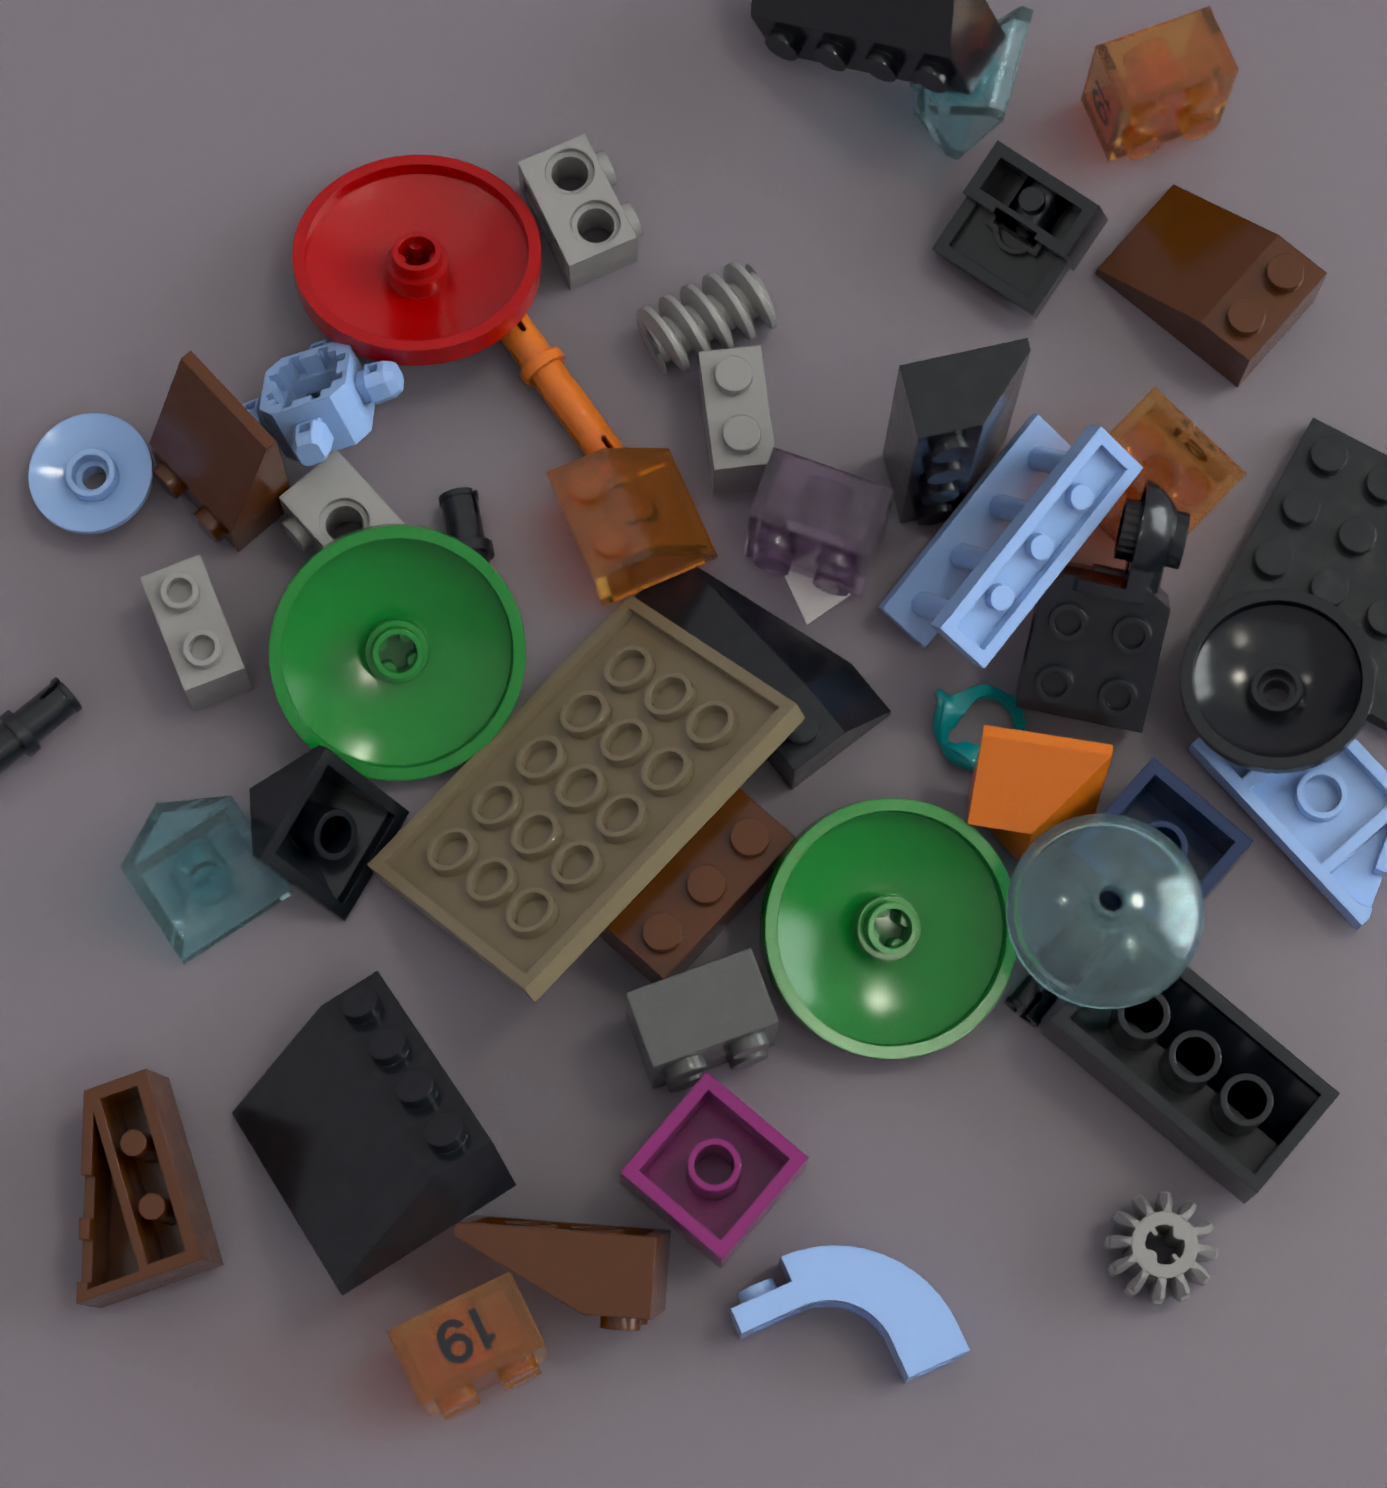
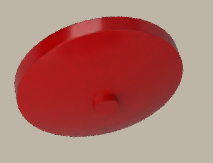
[292,155,541,366]

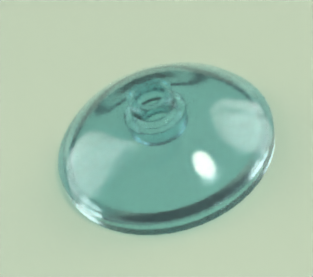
[1006,813,1204,1009]

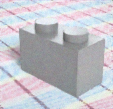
[697,345,777,495]

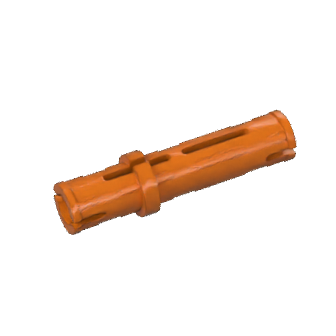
[500,313,630,476]

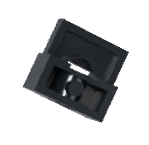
[932,140,1108,318]

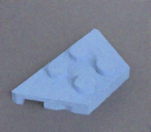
[1188,737,1387,930]

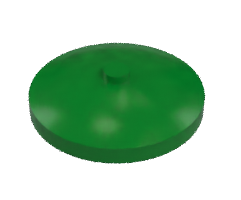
[268,524,526,781]
[760,798,1020,1059]

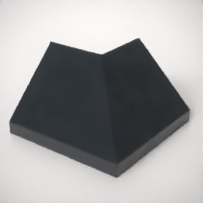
[249,745,409,921]

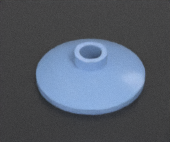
[28,413,154,534]

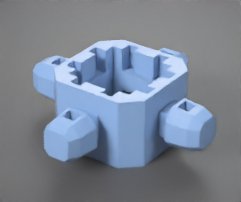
[242,338,404,466]

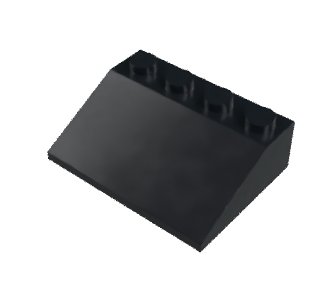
[232,971,516,1296]

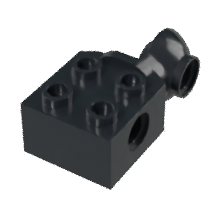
[1016,480,1190,733]

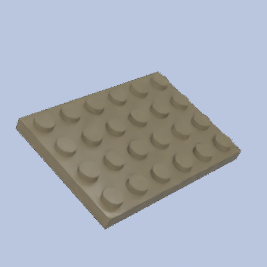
[367,594,805,1002]

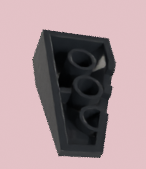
[635,559,891,790]

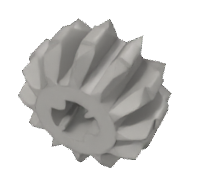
[1103,1191,1218,1306]

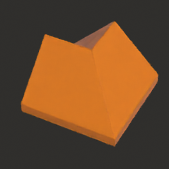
[966,725,1113,867]

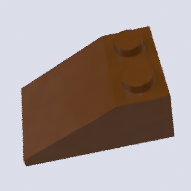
[1095,184,1327,387]
[149,351,290,552]
[453,1215,671,1331]

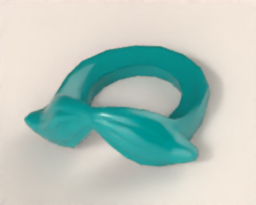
[932,684,1025,773]

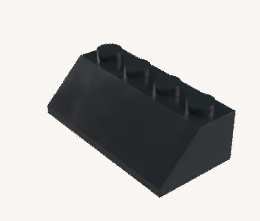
[751,0,1006,96]
[883,338,1031,525]
[1043,922,1340,1204]

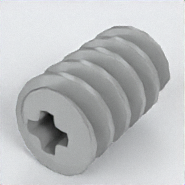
[636,262,778,376]

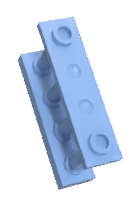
[878,413,1144,669]

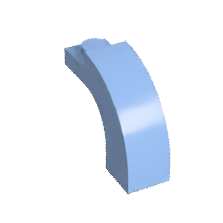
[729,1245,970,1383]

